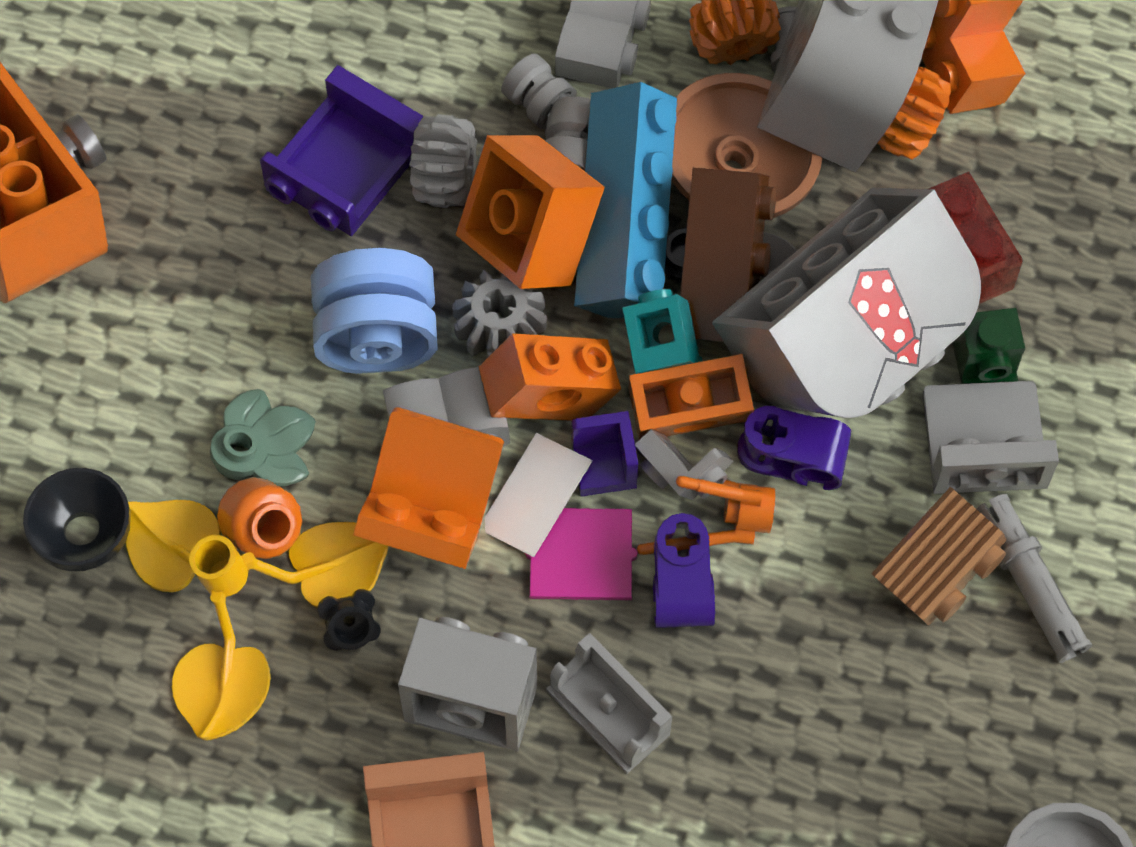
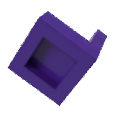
[571,411,638,497]

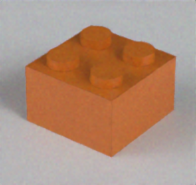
[455,135,605,289]

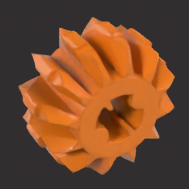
[689,0,781,65]
[877,67,951,160]

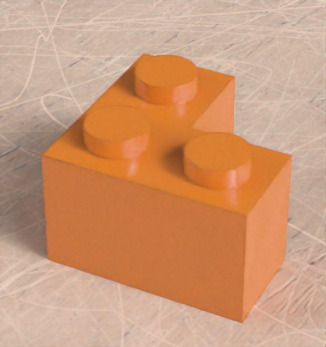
[922,0,1026,114]

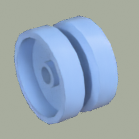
[311,248,438,374]

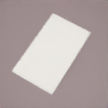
[484,433,593,557]

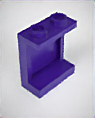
[260,65,423,237]

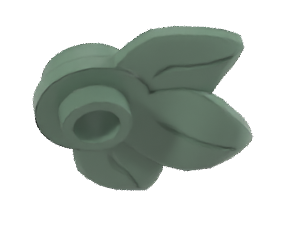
[210,389,316,486]

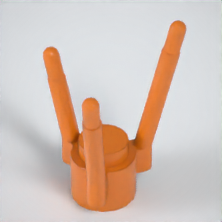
[637,476,775,555]

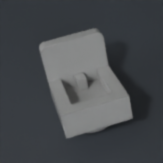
[635,429,733,500]

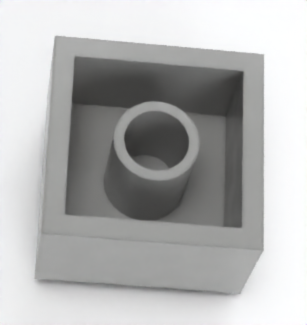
[398,617,537,752]

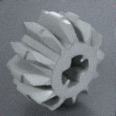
[409,114,478,208]
[452,269,547,357]

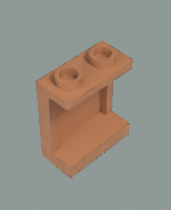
[363,752,495,847]

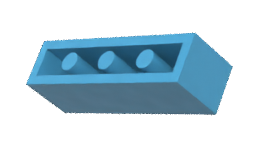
[574,82,677,318]

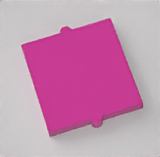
[525,508,638,600]

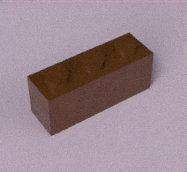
[680,167,776,342]

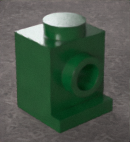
[952,308,1025,384]

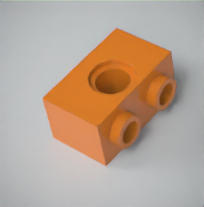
[479,333,621,421]
[628,354,754,440]

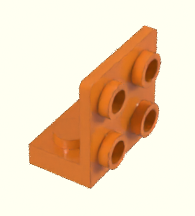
[353,407,504,569]

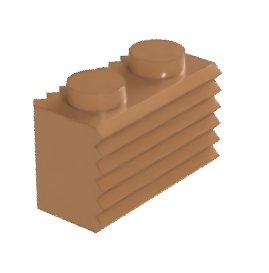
[871,487,1007,626]

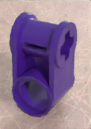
[737,406,851,490]
[653,513,715,628]

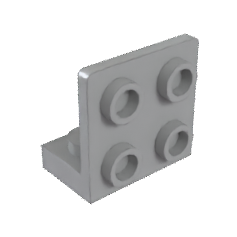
[923,381,1059,494]

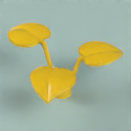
[125,499,389,740]

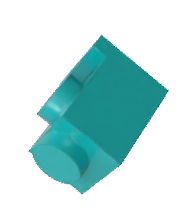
[622,289,703,374]

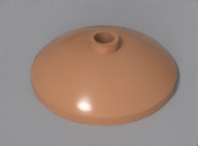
[671,73,822,218]

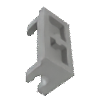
[546,633,672,774]

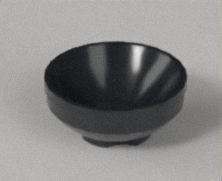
[23,468,131,571]

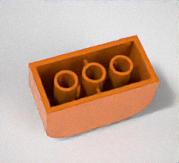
[0,62,108,303]

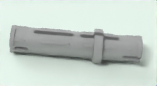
[977,494,1093,663]

